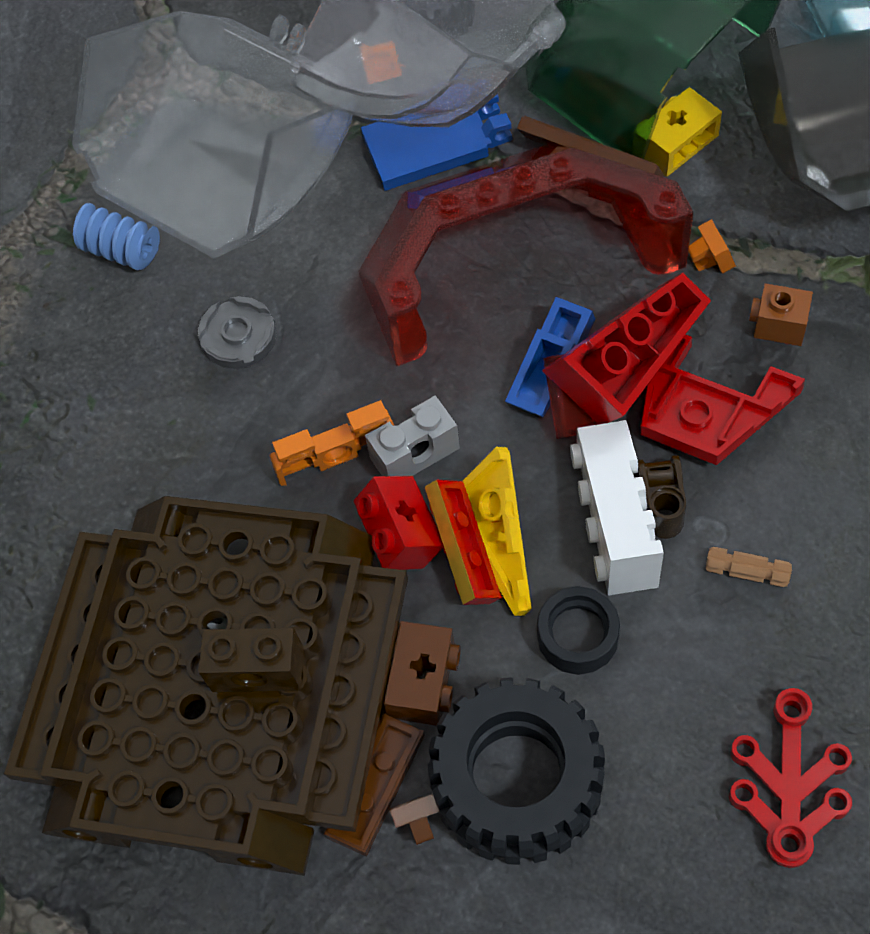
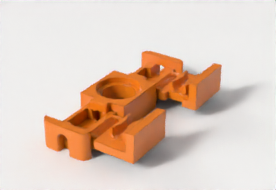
[270,400,394,486]

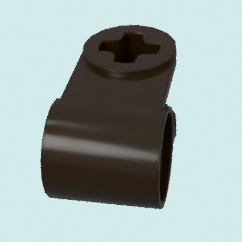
[636,455,686,539]

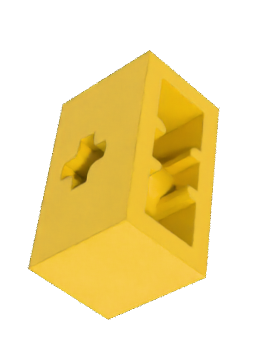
[635,87,722,177]

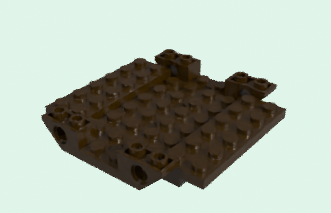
[4,496,408,876]

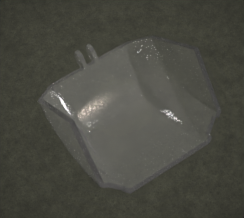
[290,0,567,127]
[72,11,358,259]

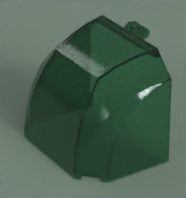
[523,0,781,159]

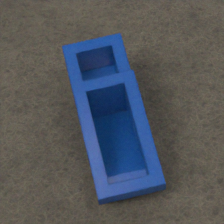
[505,297,596,418]

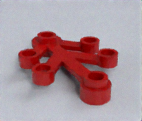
[729,688,852,868]

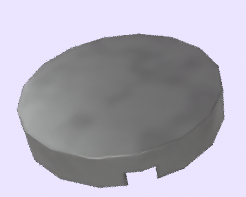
[198,296,277,369]

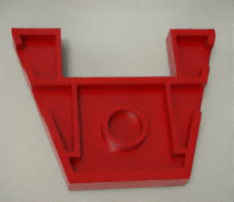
[641,334,805,465]

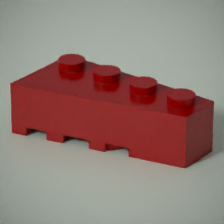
[542,272,711,424]

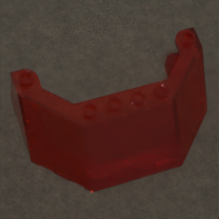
[358,145,693,366]

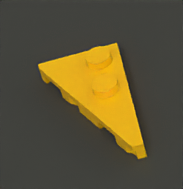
[463,447,532,616]

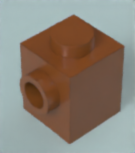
[749,283,813,346]

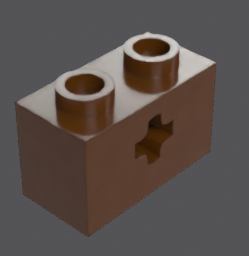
[384,621,461,726]

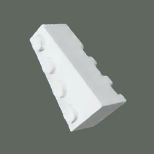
[570,420,664,596]

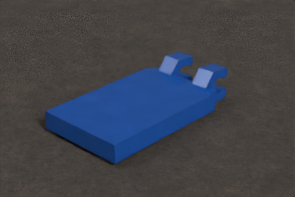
[360,86,513,191]

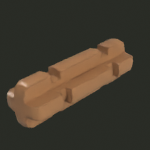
[706,547,792,587]

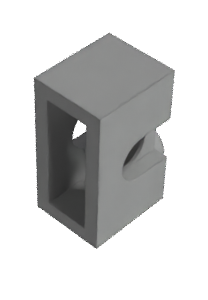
[365,395,460,476]

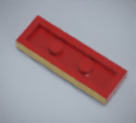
[425,479,502,605]

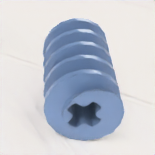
[73,203,160,270]

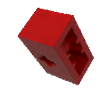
[353,476,444,570]

